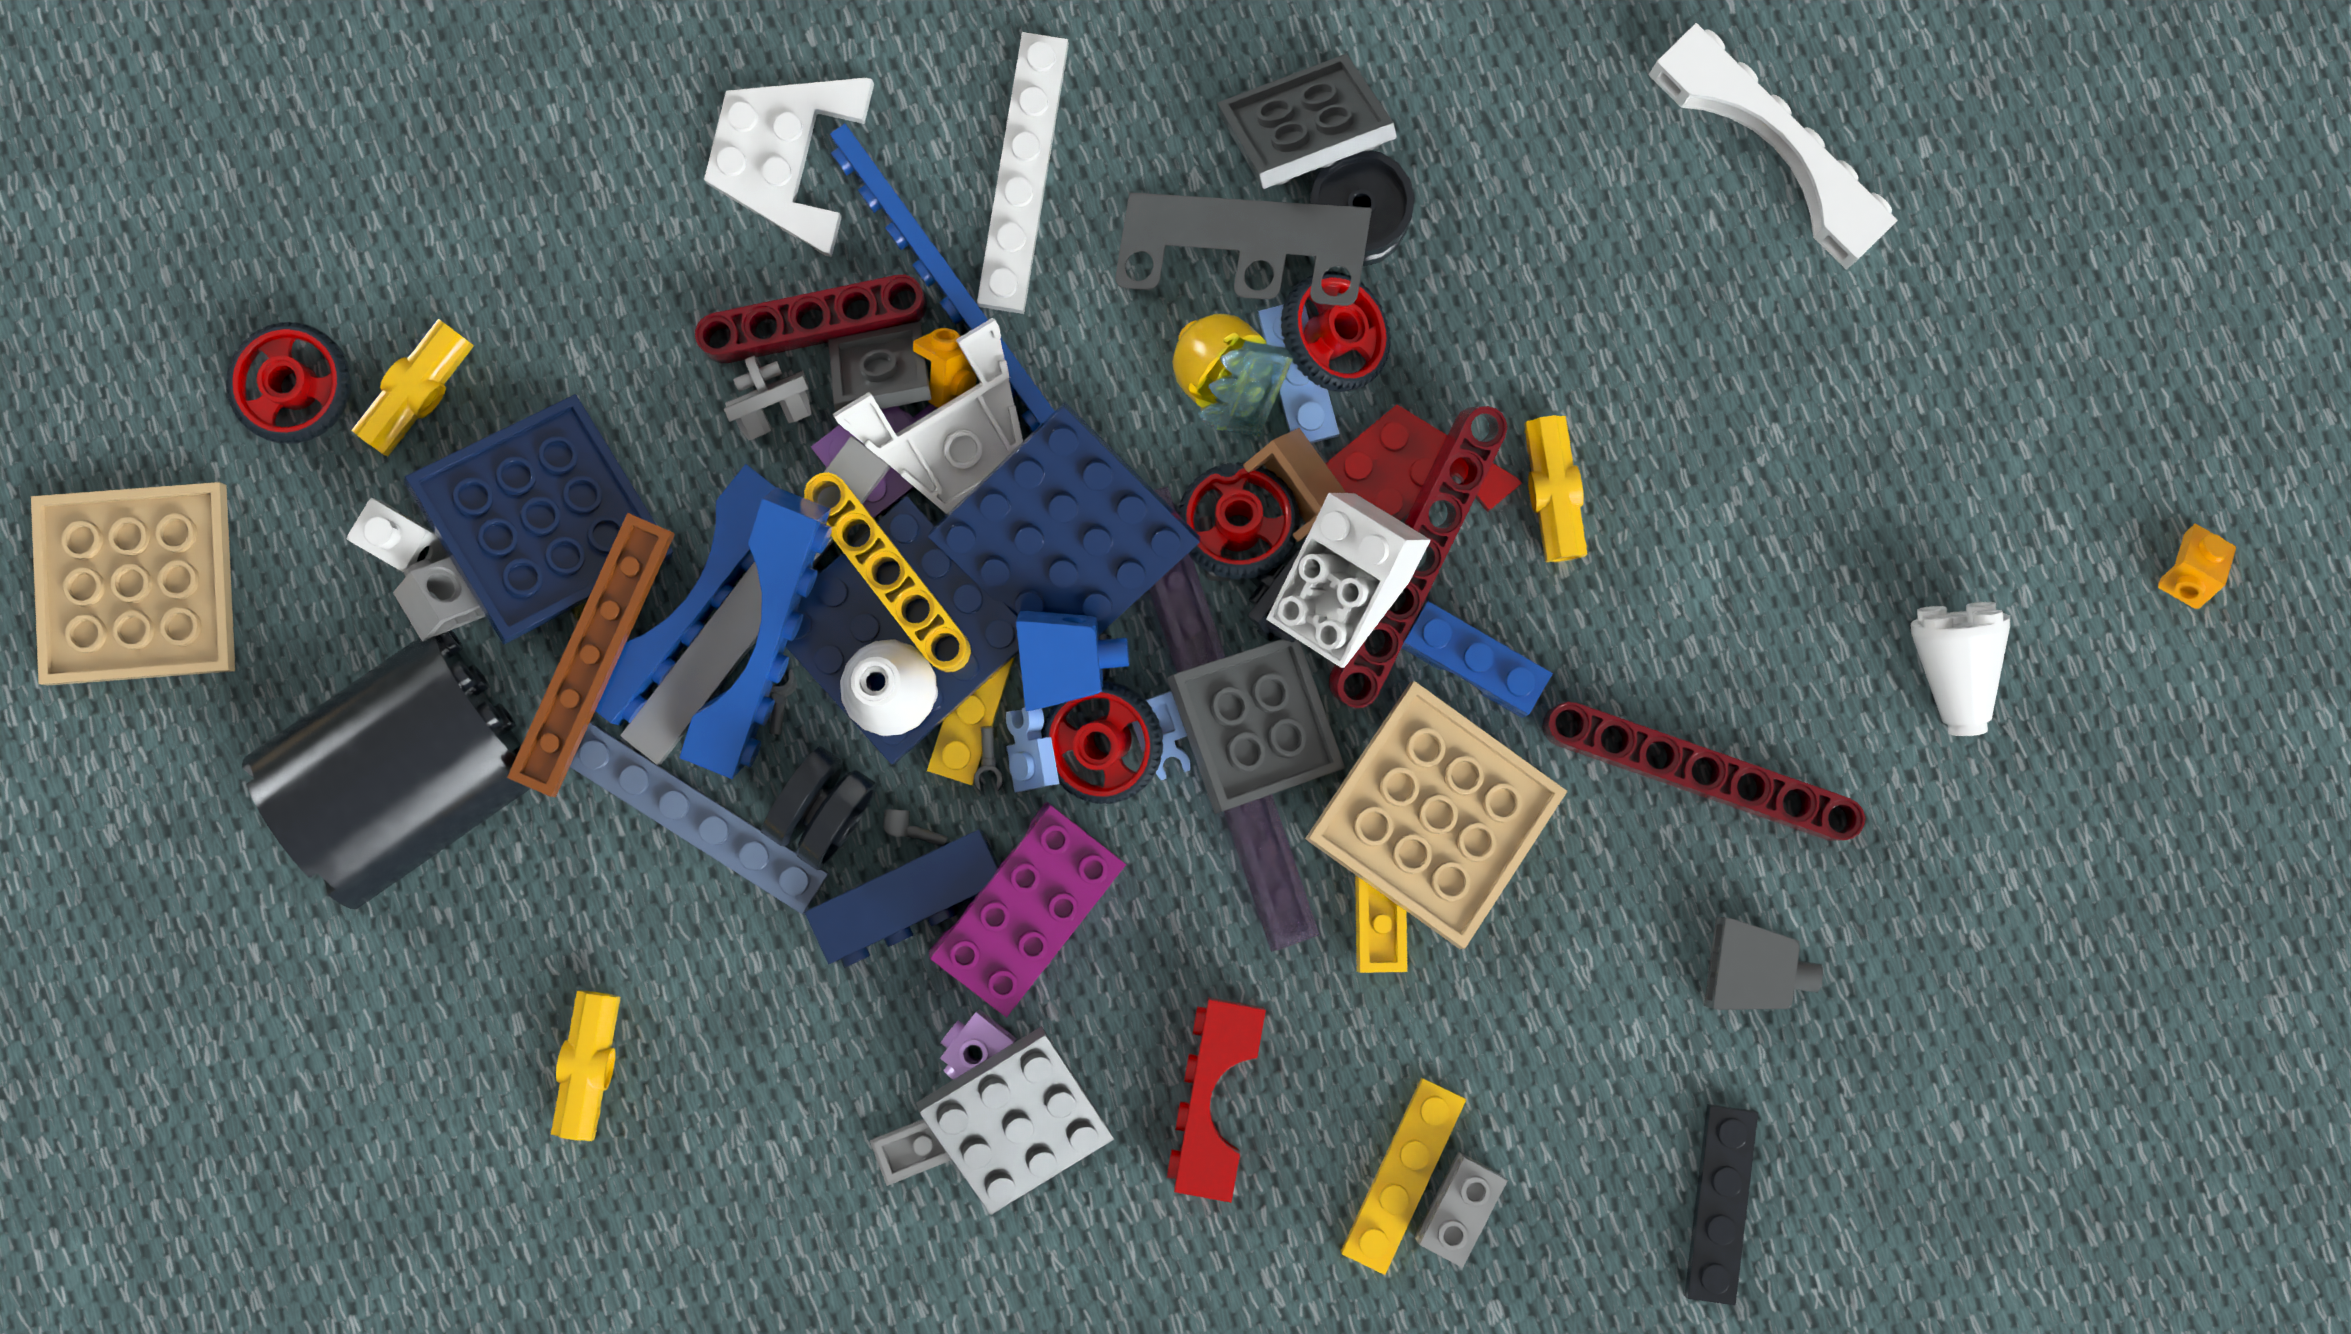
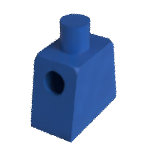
[1016,611,1129,711]

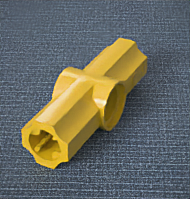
[351,319,474,457]
[1524,415,1587,562]
[551,990,621,1141]

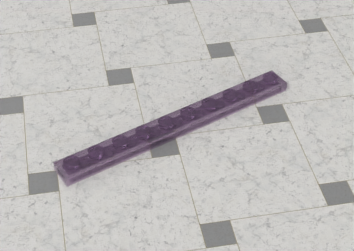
[1149,486,1319,952]

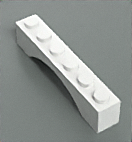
[1649,23,1898,270]

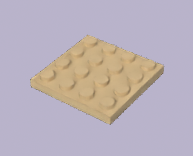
[31,482,235,686]
[1305,681,1567,949]

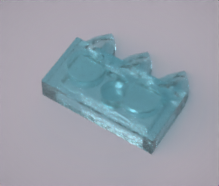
[1198,341,1293,437]

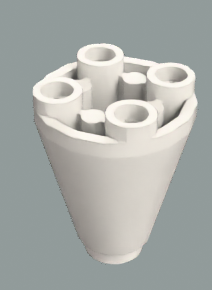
[1911,602,2010,736]
[840,640,938,736]

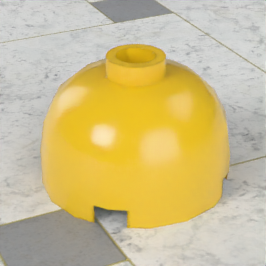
[1172,314,1267,409]

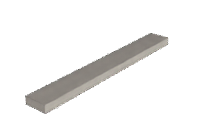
[620,436,891,765]

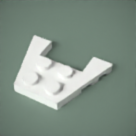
[704,78,874,257]
[833,318,1023,514]

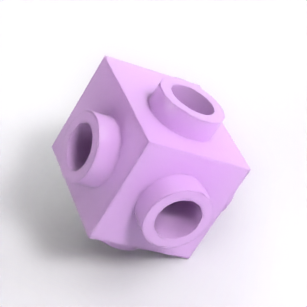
[940,1009,1017,1080]

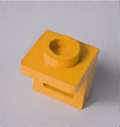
[913,328,976,408]
[2158,523,2236,609]

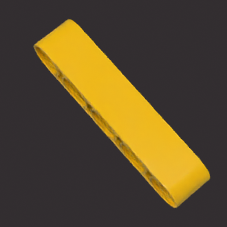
[804,472,971,672]

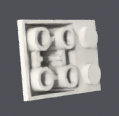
[1267,493,1431,668]

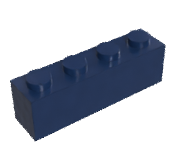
[804,829,1000,968]

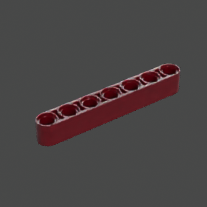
[1329,406,1507,708]
[1542,702,1865,841]

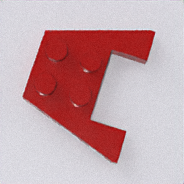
[1325,404,1522,521]

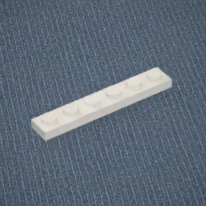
[977,32,1069,314]

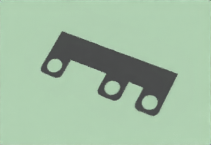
[1115,192,1372,306]

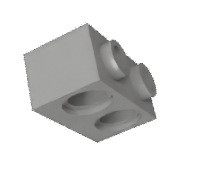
[393,553,485,641]
[1414,1151,1508,1268]

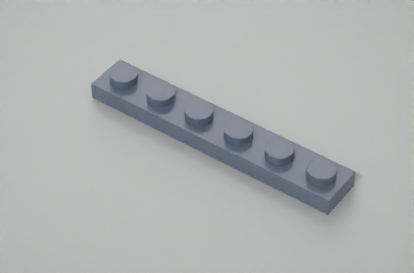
[570,723,830,914]

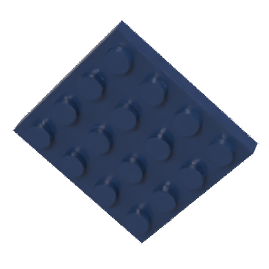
[404,394,673,645]
[928,402,1200,635]
[786,496,1019,765]

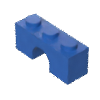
[1401,601,1553,718]

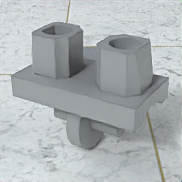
[724,356,812,441]

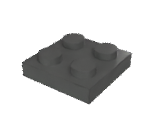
[828,322,931,411]

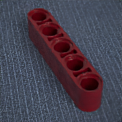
[695,274,927,363]

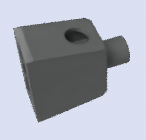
[1704,917,1823,1010]

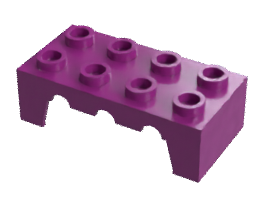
[928,801,1126,1018]

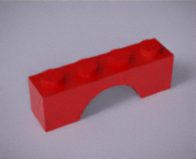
[1166,997,1266,1203]

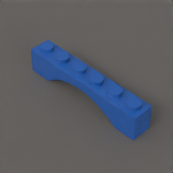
[595,464,776,726]
[679,487,832,779]

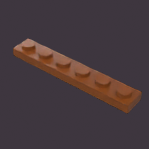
[507,513,675,798]

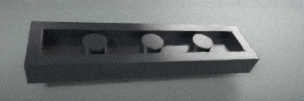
[1684,1104,1758,1305]

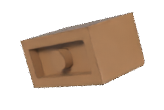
[1243,428,1346,542]

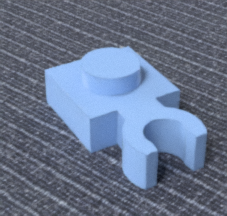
[1132,691,1190,780]
[1006,707,1059,793]

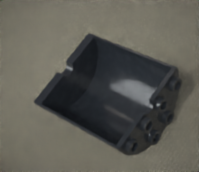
[242,630,531,910]

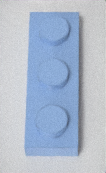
[1258,304,1339,444]

